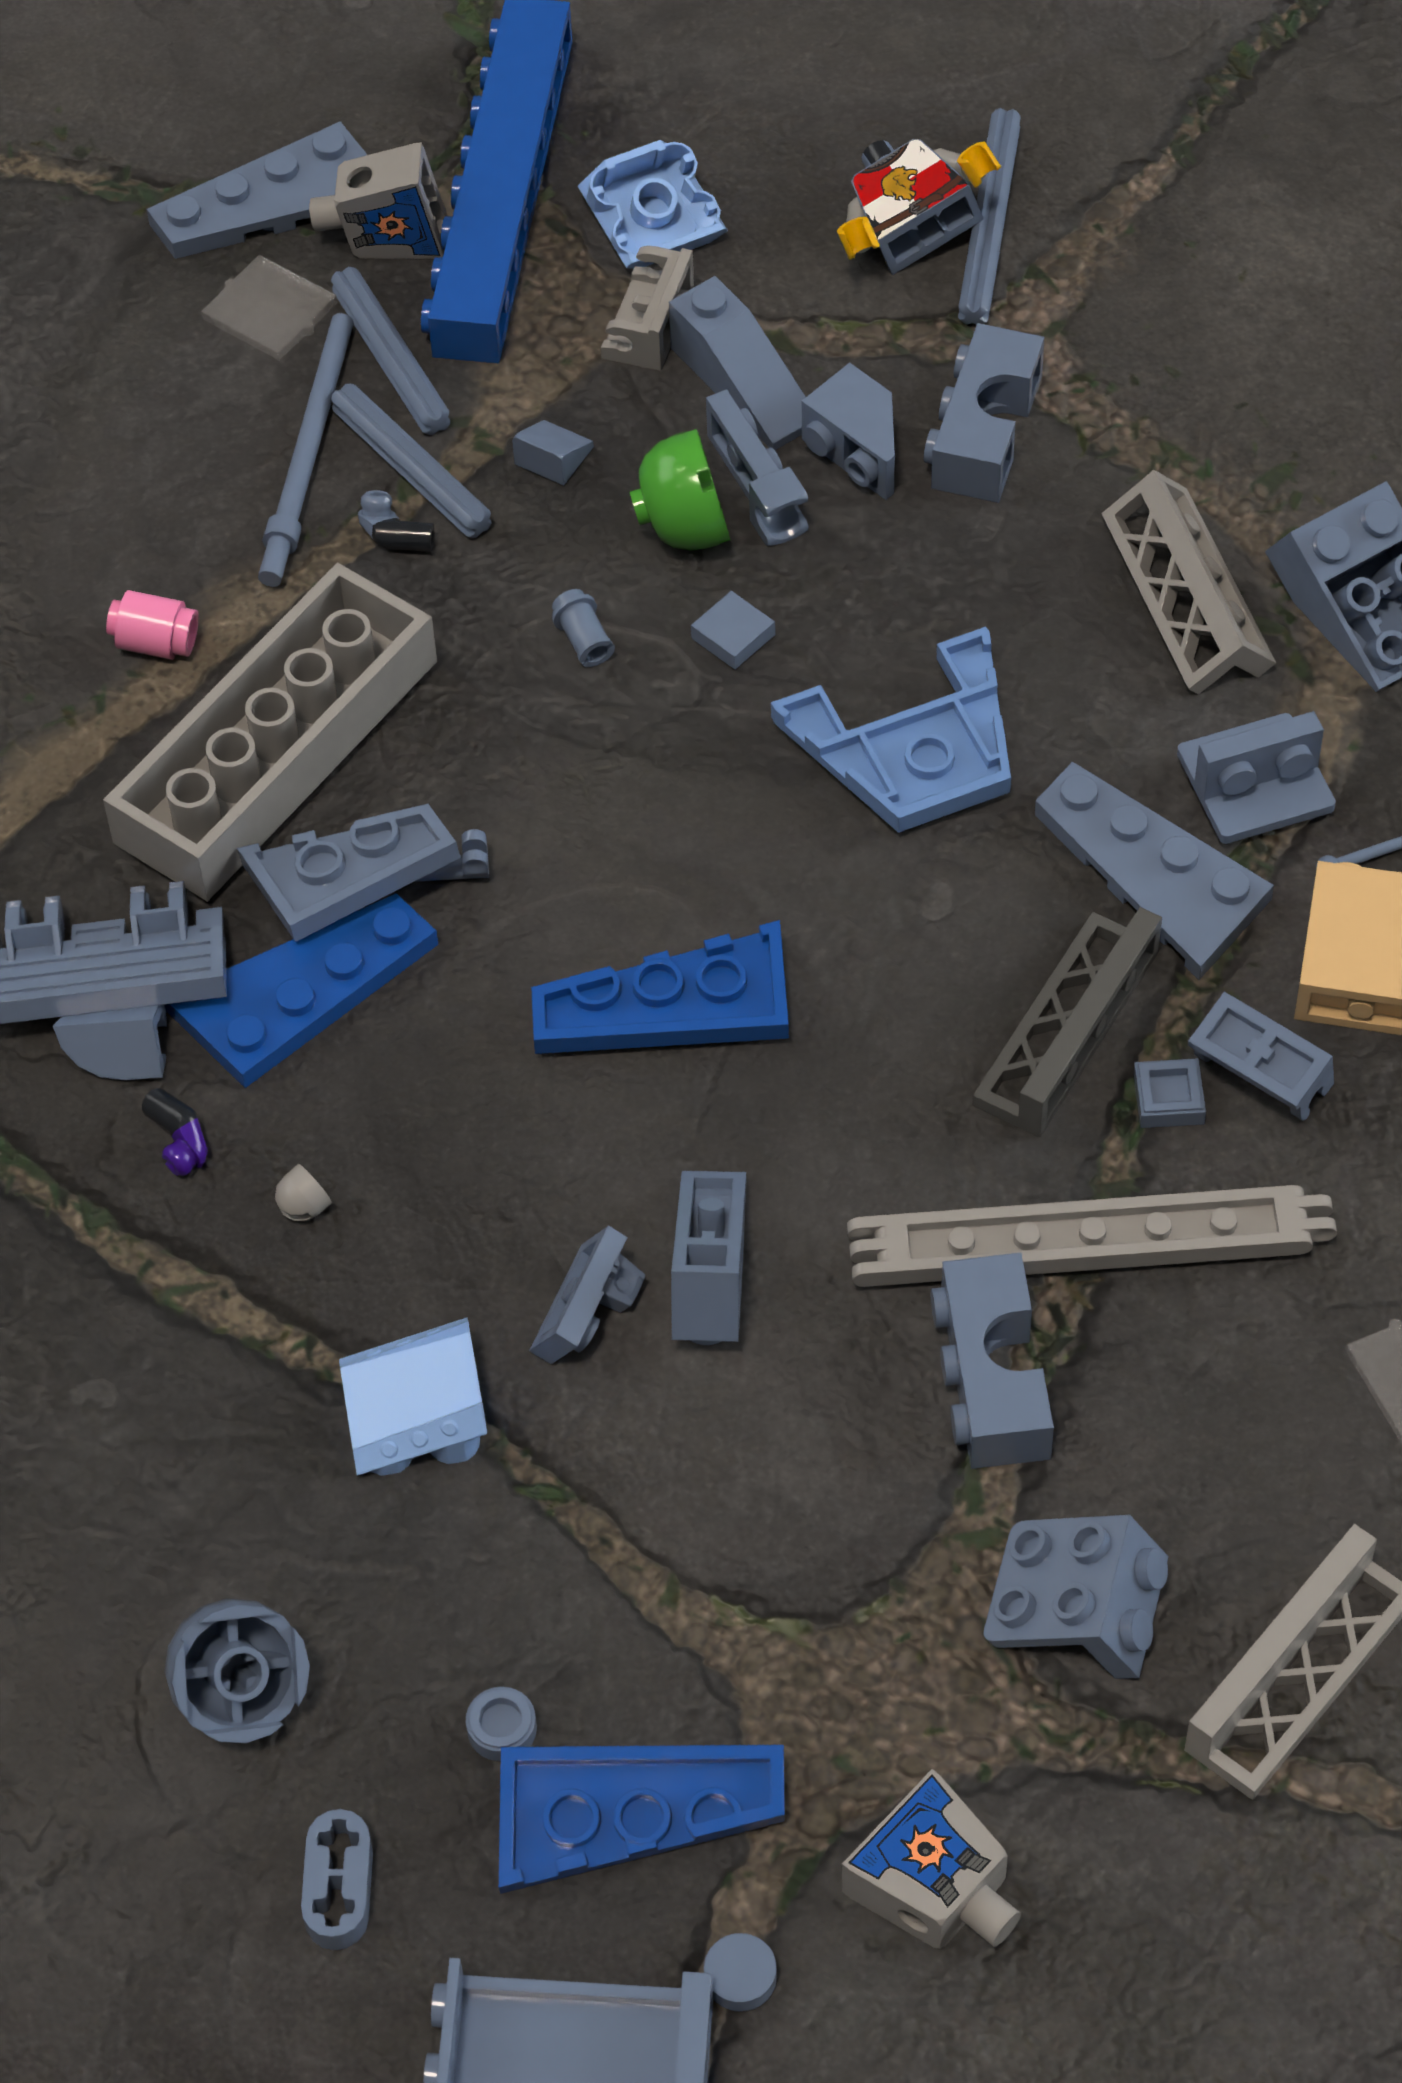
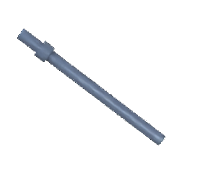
[258,313,354,587]

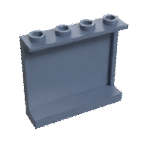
[423,1958,713,2083]

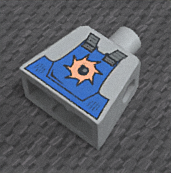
[309,142,447,259]
[842,1769,1021,1949]

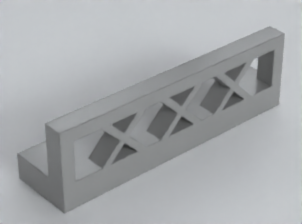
[1101,470,1276,694]
[1184,1523,1402,1800]

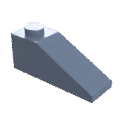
[669,276,806,450]
[671,1171,746,1345]

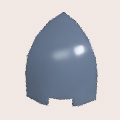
[53,1004,167,1080]

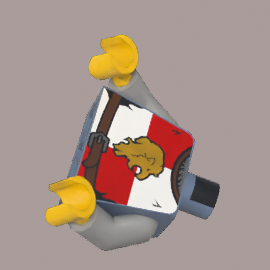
[837,139,1001,275]

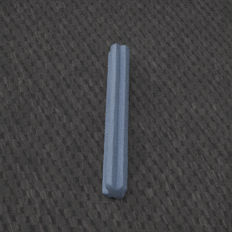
[958,108,1021,325]

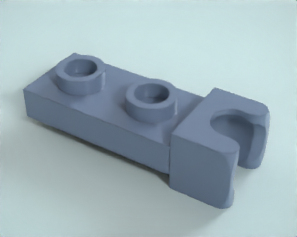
[706,389,809,546]

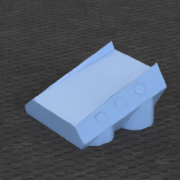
[577,140,728,269]
[339,1318,487,1476]

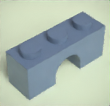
[923,323,1045,503]
[930,1252,1054,1469]

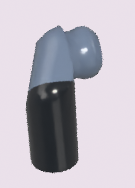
[358,490,435,552]

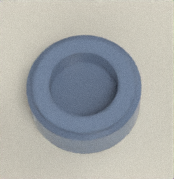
[466,1687,537,1761]
[704,1933,777,2011]

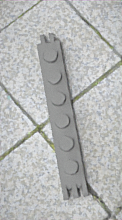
[847,1185,1337,1287]

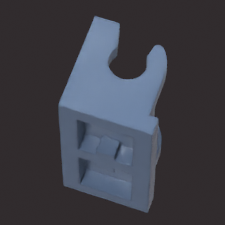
[1188,991,1334,1120]

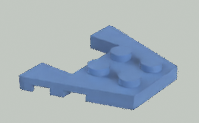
[771,627,1011,833]

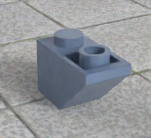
[801,362,895,500]

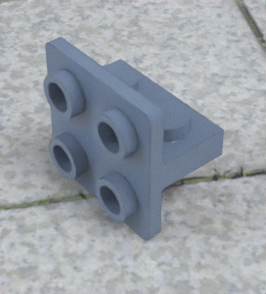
[1177,711,1336,844]

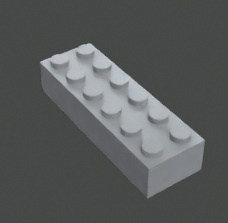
[103,562,437,902]

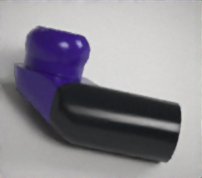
[142,1088,208,1176]

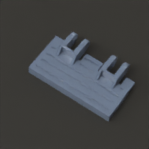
[0,881,227,1024]

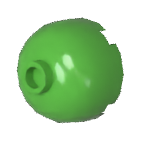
[630,429,730,551]

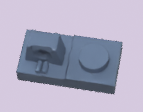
[529,1225,646,1364]

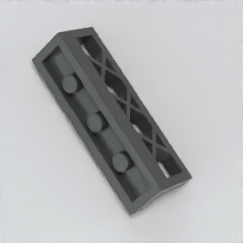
[972,907,1162,1137]

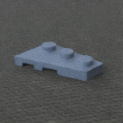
[237,804,460,942]

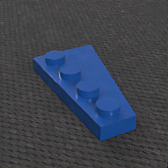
[165,893,438,1088]
[531,920,789,1054]
[498,1745,785,1894]

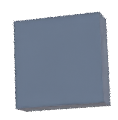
[691,591,775,669]
[1133,1058,1206,1128]

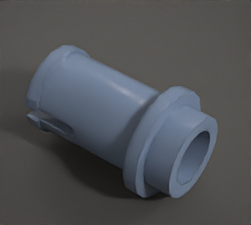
[551,589,615,667]

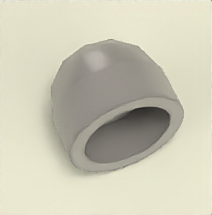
[275,1164,332,1221]

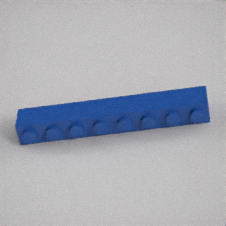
[421,0,573,364]

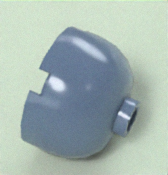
[164,1598,310,1743]

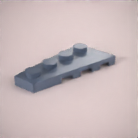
[146,121,367,259]
[1035,762,1274,980]

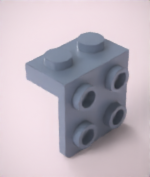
[983,1515,1169,1679]

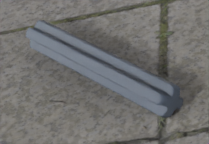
[331,266,450,435]
[331,383,492,538]

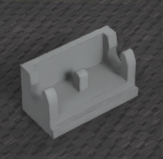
[601,246,694,371]

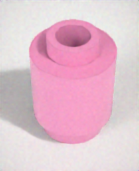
[106,590,199,660]

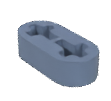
[301,1809,373,1950]

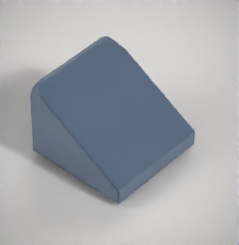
[512,420,594,485]

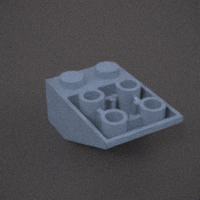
[1265,481,1402,692]

